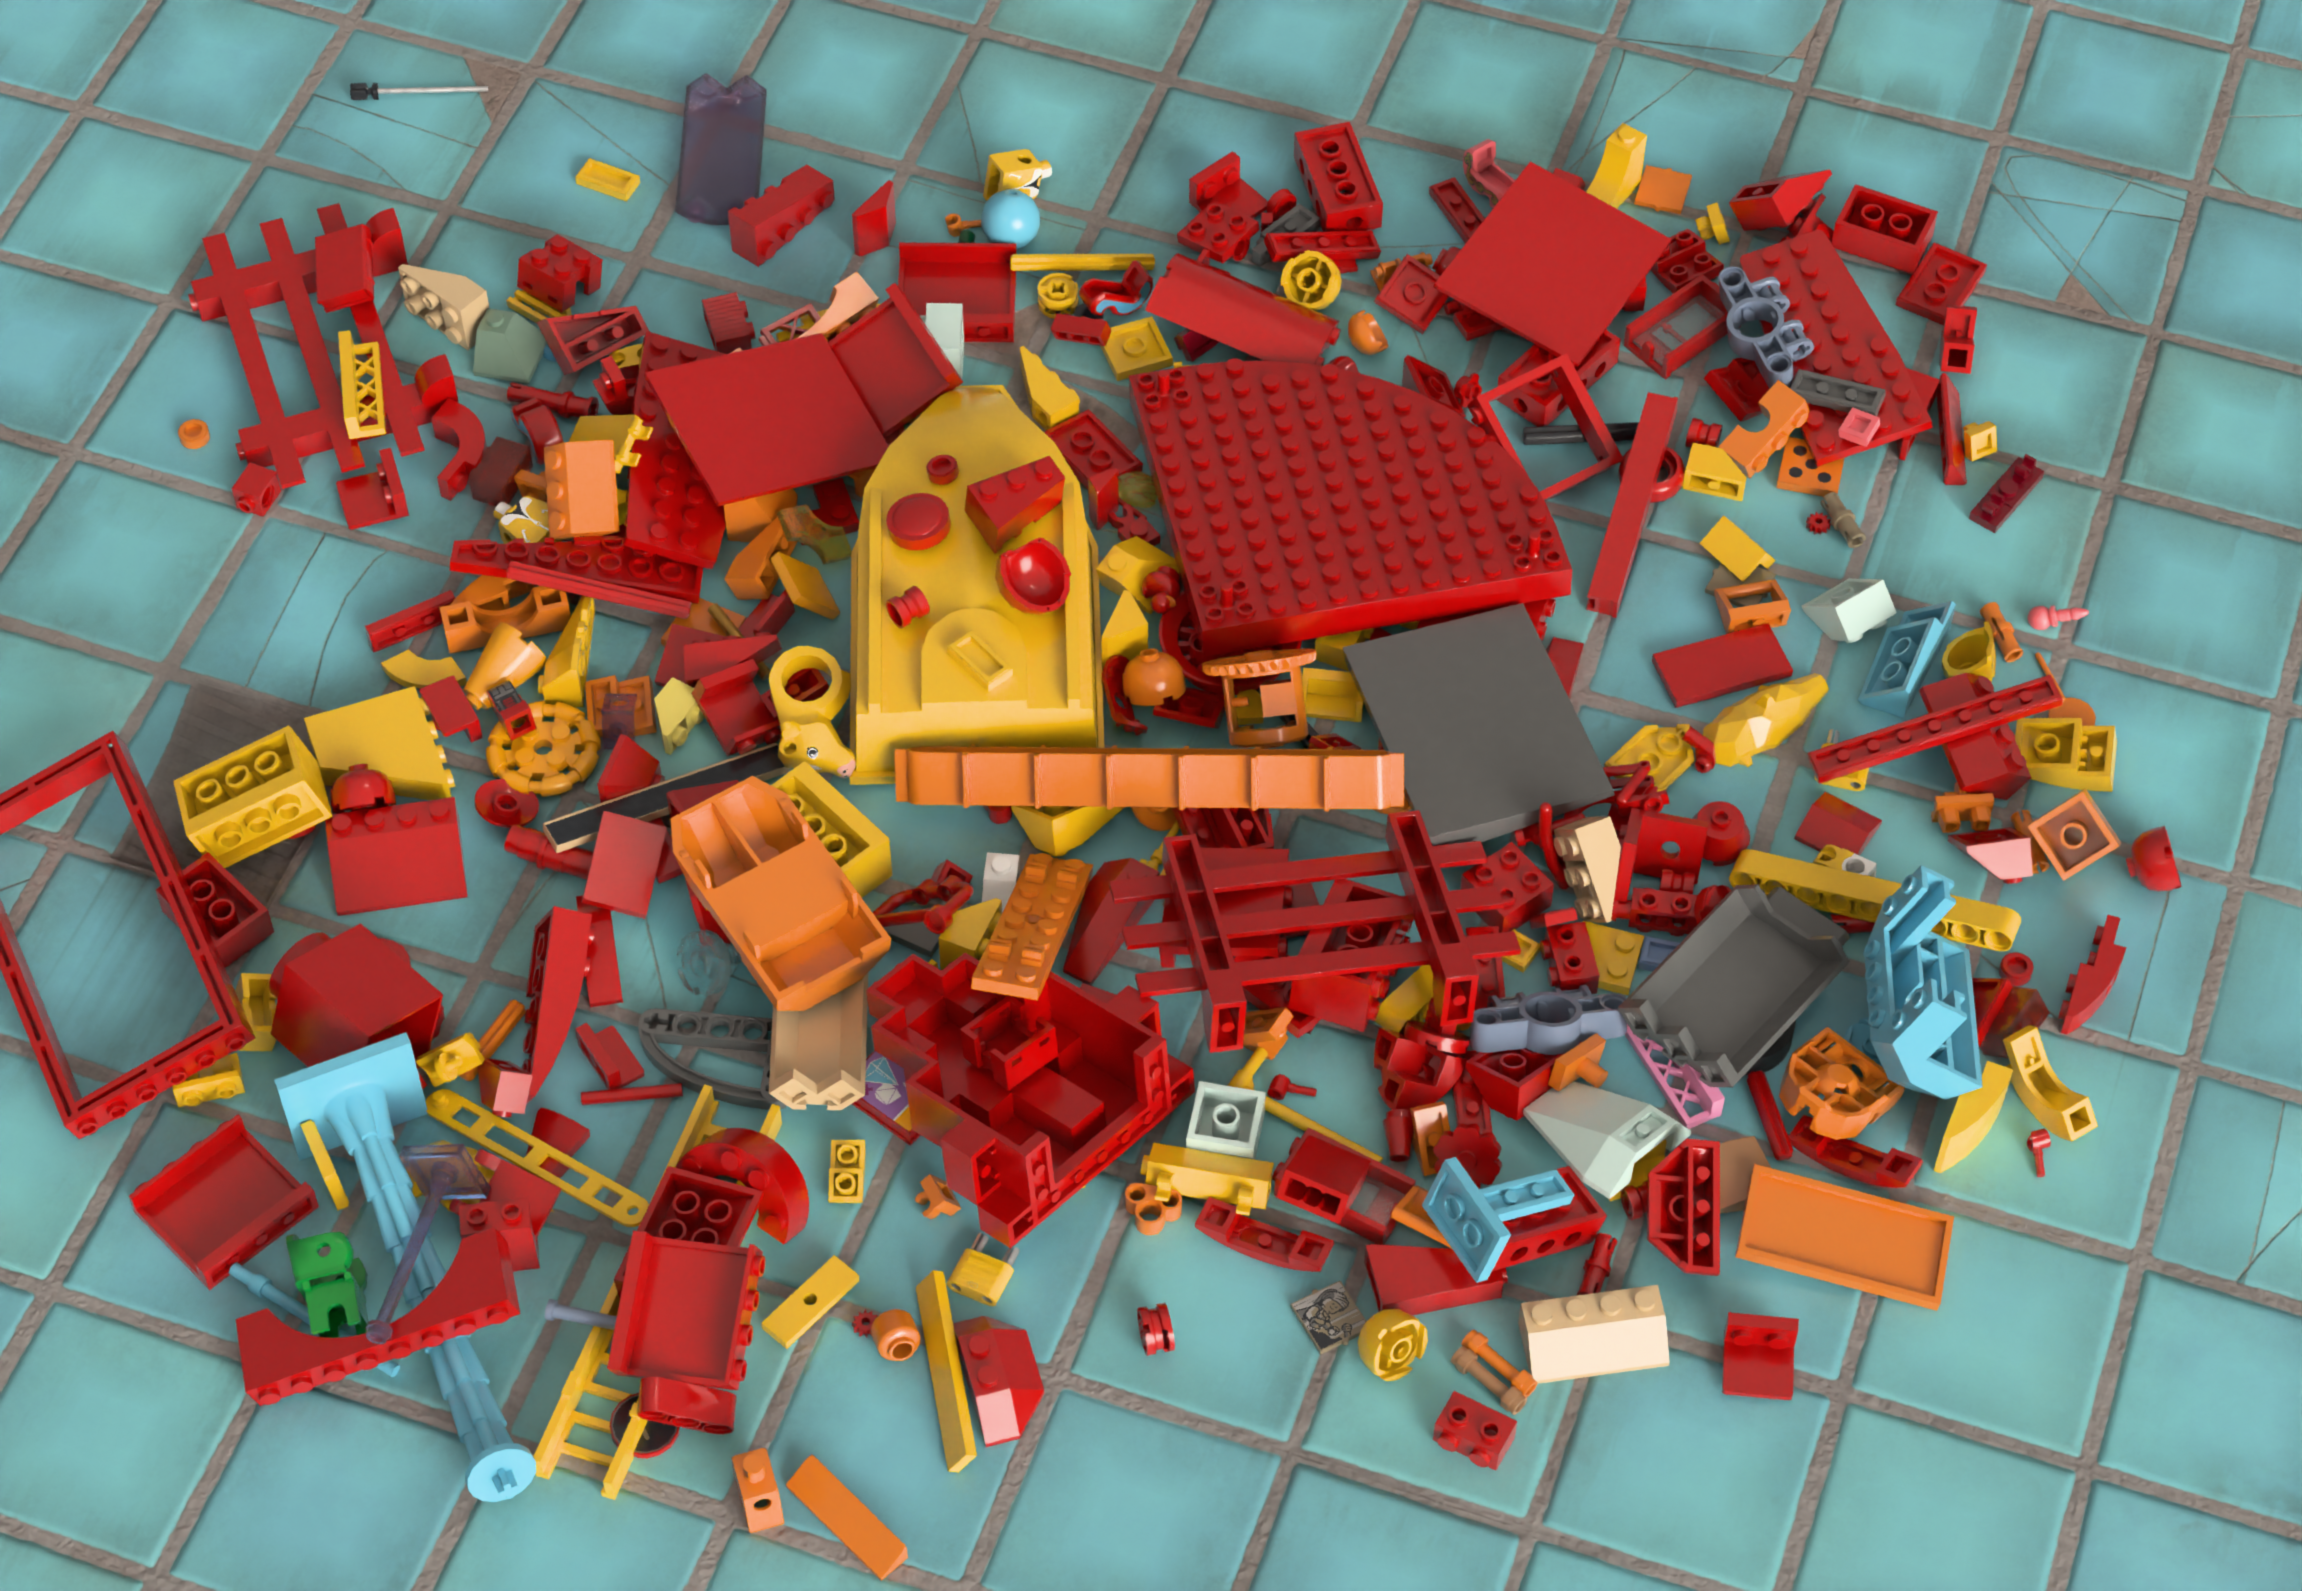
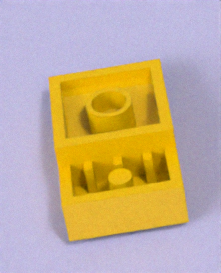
[2015,718,2117,792]
[1934,1061,2013,1173]

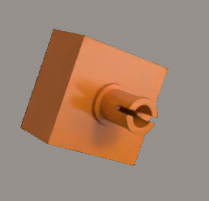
[2027,788,2122,881]

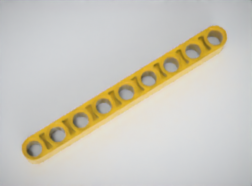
[1729,849,2021,951]

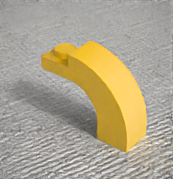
[2003,1025,2098,1142]

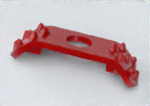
[1102,654,1148,736]

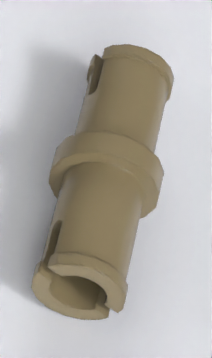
[1820,492,1866,548]

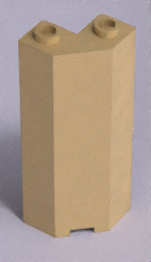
[769,973,868,1110]

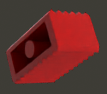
[702,292,756,354]

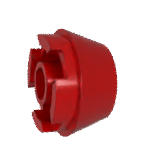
[1692,801,1750,866]

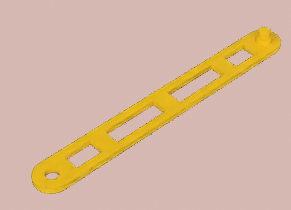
[425,1089,649,1227]

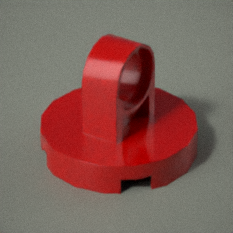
[1403,997,1470,1054]

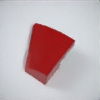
[523,1107,590,1178]

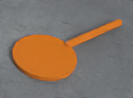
[2035,652,2096,726]

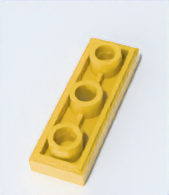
[761,1255,860,1349]

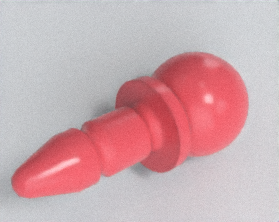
[2027,605,2089,630]

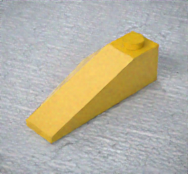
[538,596,596,707]
[1011,806,1125,857]

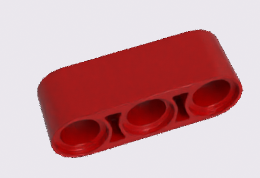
[637,1377,737,1435]

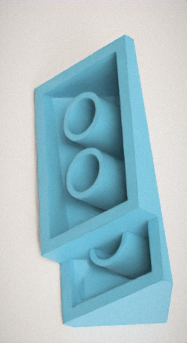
[1858,601,1956,718]

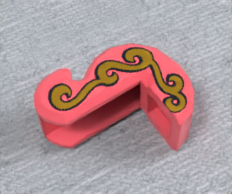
[1463,139,1515,208]

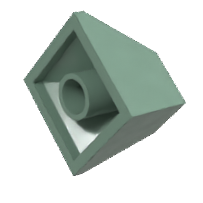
[473,308,548,384]

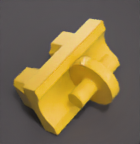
[415,1032,485,1088]

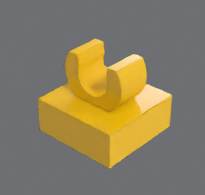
[1695,202,1730,245]
[1963,421,1997,462]

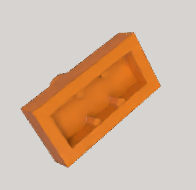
[1548,1033,1608,1092]

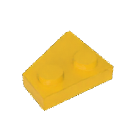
[1583,921,1644,995]

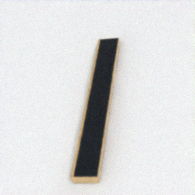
[543,743,790,853]

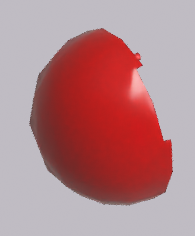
[995,537,1071,615]

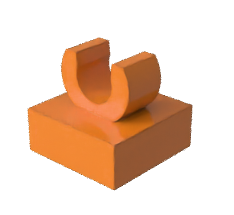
[915,1174,961,1219]

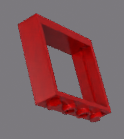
[1467,353,1624,501]

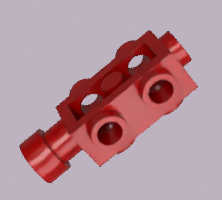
[1611,887,1697,937]

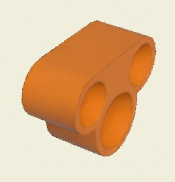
[1125,1183,1182,1235]

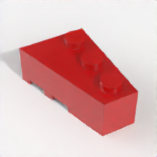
[536,306,650,375]
[964,456,1065,554]
[1209,808,1274,849]

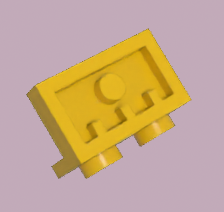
[172,1053,245,1108]

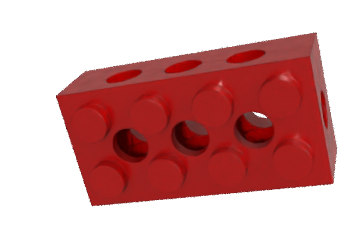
[1294,122,1383,232]
[1496,330,1621,427]
[1492,1166,1607,1271]

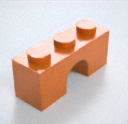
[1718,380,1810,478]

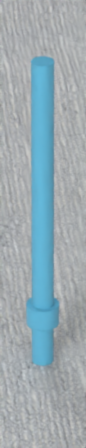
[229,1262,400,1377]

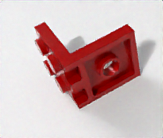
[1614,808,1709,902]

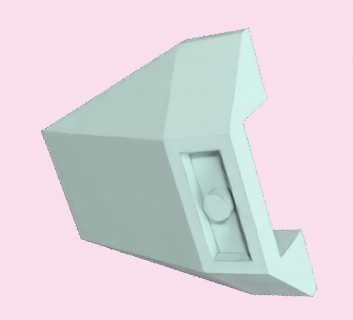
[1523,1081,1691,1199]

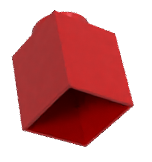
[269,923,443,1069]

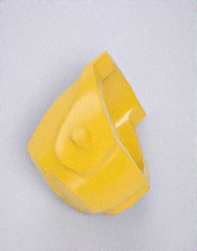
[1942,622,1996,682]

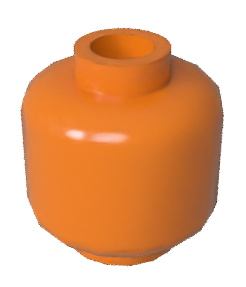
[871,1309,921,1361]

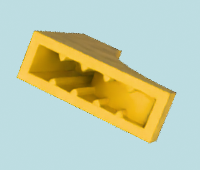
[1587,123,1647,209]

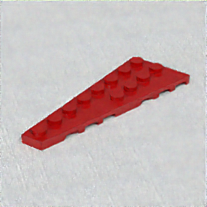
[449,535,704,604]

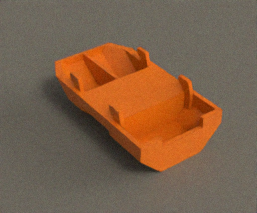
[671,776,891,1011]

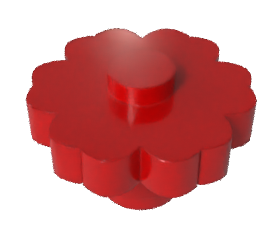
[1433,1123,1502,1189]

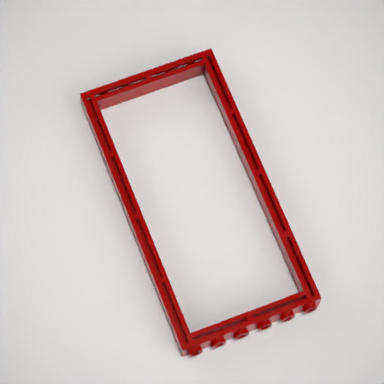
[0,730,256,1139]

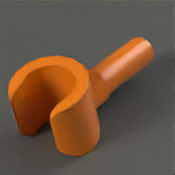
[945,213,981,237]

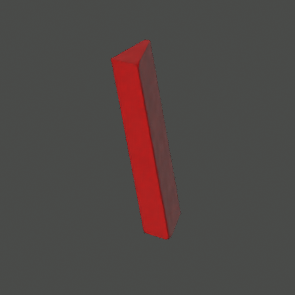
[1936,373,1967,485]

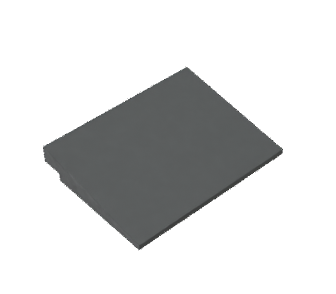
[1343,603,1614,846]

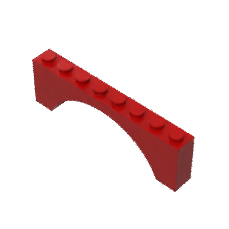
[235,1227,521,1406]

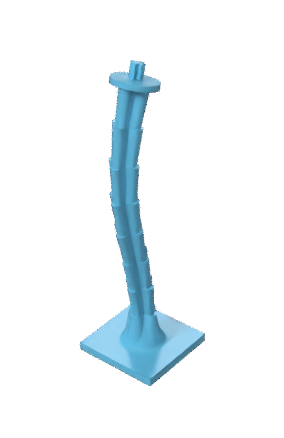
[274,1032,536,1502]

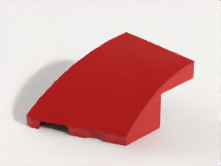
[1704,357,1770,422]

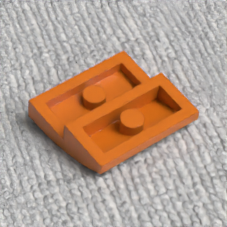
[585,675,657,737]

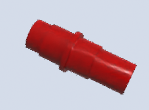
[504,824,593,880]

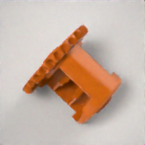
[1202,648,1317,749]

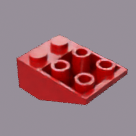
[1729,169,1832,231]

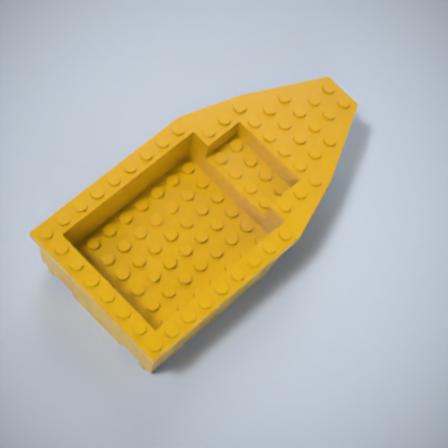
[849,385,1105,785]

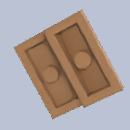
[1720,1136,1771,1214]

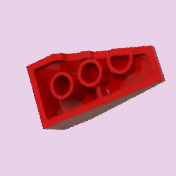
[1063,858,1160,986]
[1465,1042,1582,1121]

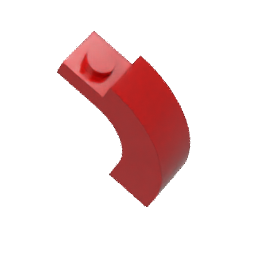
[592,355,637,415]
[431,398,489,501]

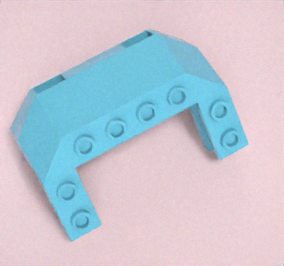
[1863,865,1983,1100]

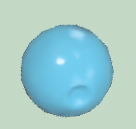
[981,189,1041,249]

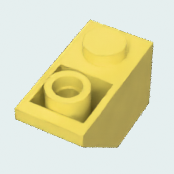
[654,677,704,755]

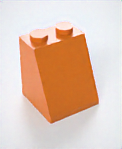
[724,489,798,542]

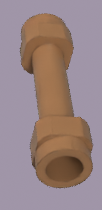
[1450,1346,1527,1415]

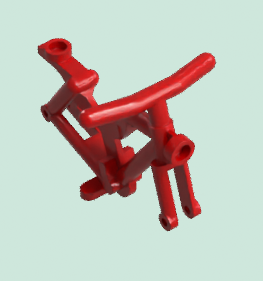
[1514,760,1670,890]

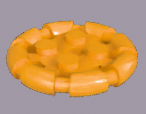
[486,701,601,797]

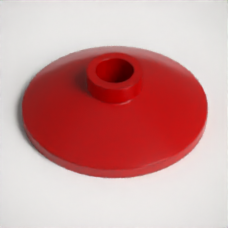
[474,779,539,828]

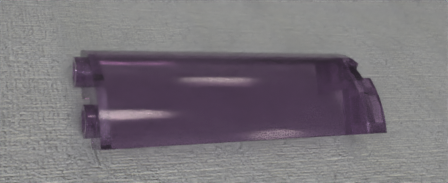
[675,73,767,225]

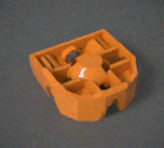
[1779,1026,1905,1140]

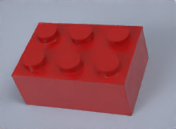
[1831,184,1938,274]
[155,852,274,968]

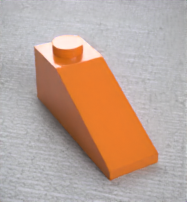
[724,510,803,600]

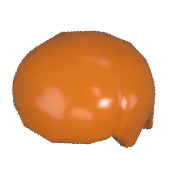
[1348,310,1389,355]

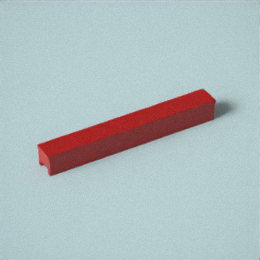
[1586,392,1678,618]

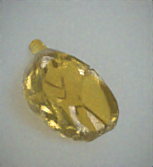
[1118,471,1157,508]

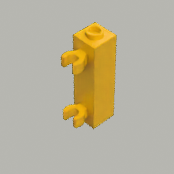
[1141,1143,1274,1216]

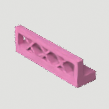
[1625,1025,1725,1129]

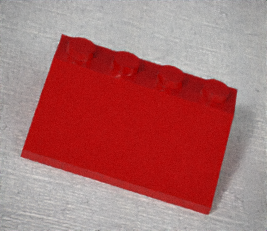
[325,797,468,916]
[613,1166,764,1298]

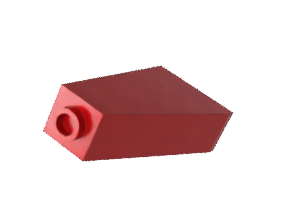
[1364,1244,1508,1316]

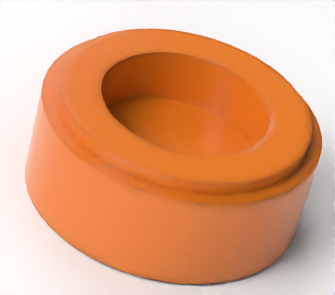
[178,419,210,449]

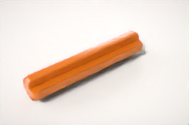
[459,999,526,1082]

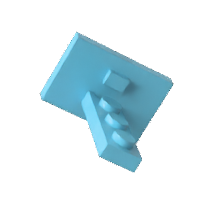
[1422,1157,1574,1283]

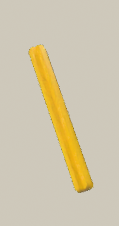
[1010,254,1155,271]

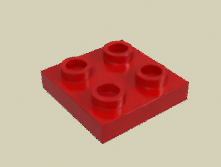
[1177,200,1260,264]

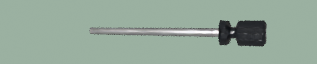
[350,83,488,100]

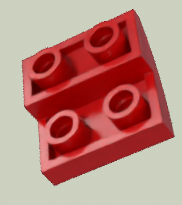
[1651,229,1724,294]

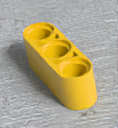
[1375,965,1433,1034]

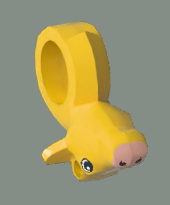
[769,646,856,778]

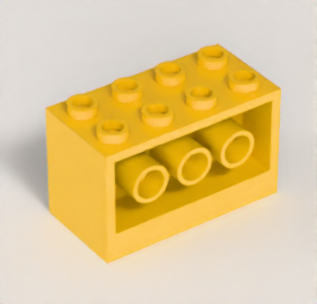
[173,725,333,868]
[772,761,893,898]

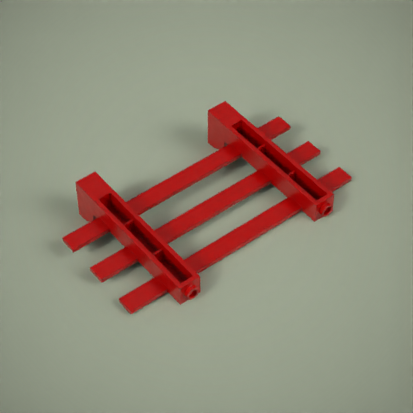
[188,203,459,489]
[1109,810,1521,1053]

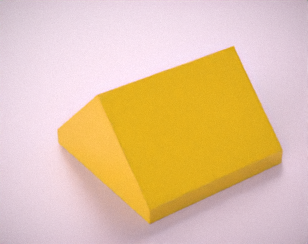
[1101,590,1148,672]

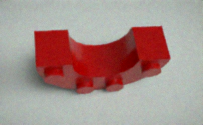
[675,1128,809,1244]

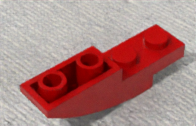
[2058,915,2127,1035]

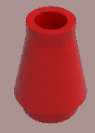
[1382,1109,1414,1162]

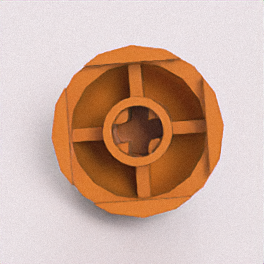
[1122,648,1186,706]

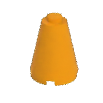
[463,622,547,710]

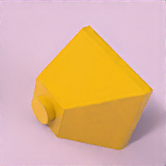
[1096,536,1180,614]

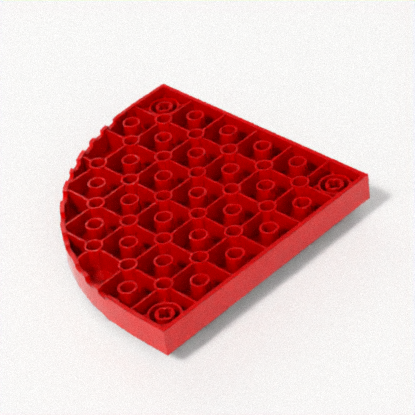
[1129,358,1572,657]

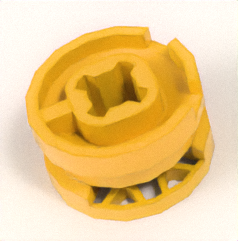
[1037,273,1079,319]

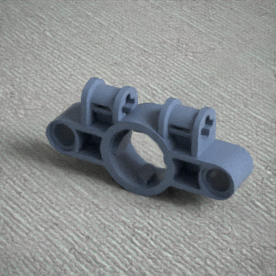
[1718,266,1814,388]
[1470,985,1628,1055]

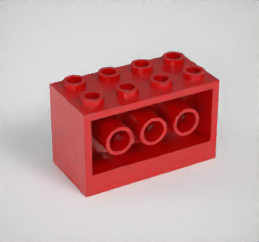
[1288,879,1414,1032]

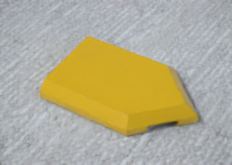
[1604,724,1694,791]

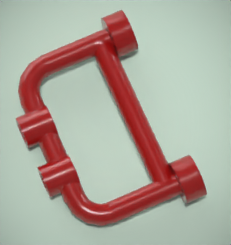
[872,875,973,934]

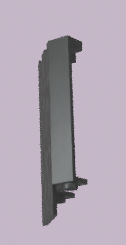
[1618,884,1850,1088]

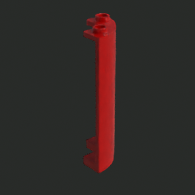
[1145,253,1341,366]

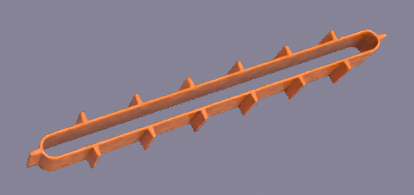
[895,744,1404,812]

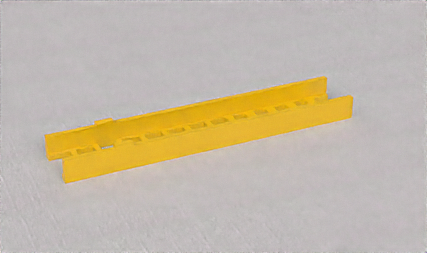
[534,1084,782,1500]

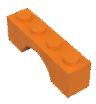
[439,586,571,654]

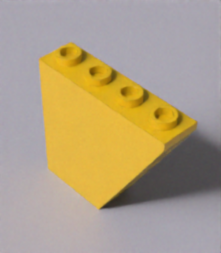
[304,686,455,800]

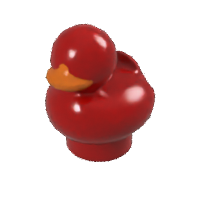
[1142,566,1181,614]

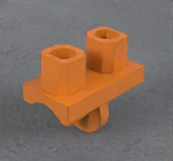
[1931,782,1994,833]

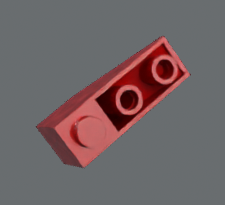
[683,632,782,688]

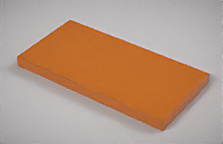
[1735,1164,1954,1311]

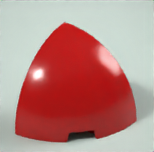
[1374,1027,1468,1111]

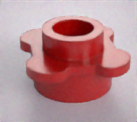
[1454,373,1482,408]

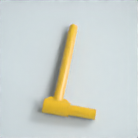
[1227,1047,1383,1163]

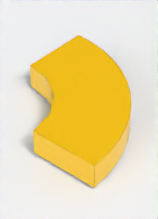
[381,649,467,688]

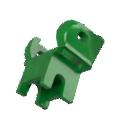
[286,1232,370,1338]

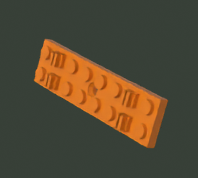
[971,853,1093,1001]

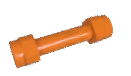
[1461,1329,1538,1398]

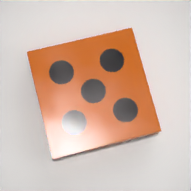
[1776,436,1844,497]

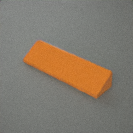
[786,1454,908,1581]

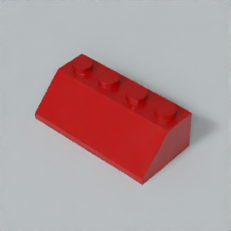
[1919,673,2032,800]

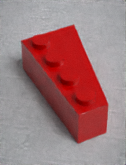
[728,164,835,267]

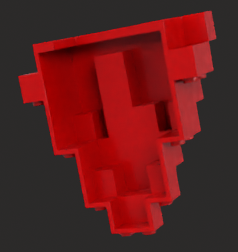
[866,953,1195,1249]

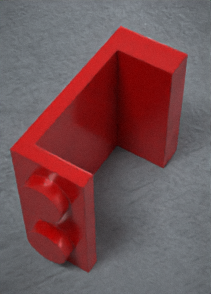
[691,659,782,757]

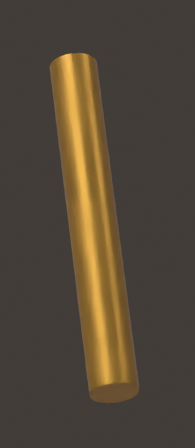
[708,603,771,681]

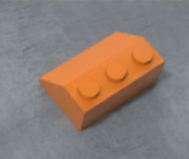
[544,440,620,541]

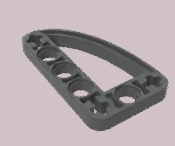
[638,1008,787,1110]

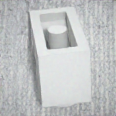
[982,852,1020,912]

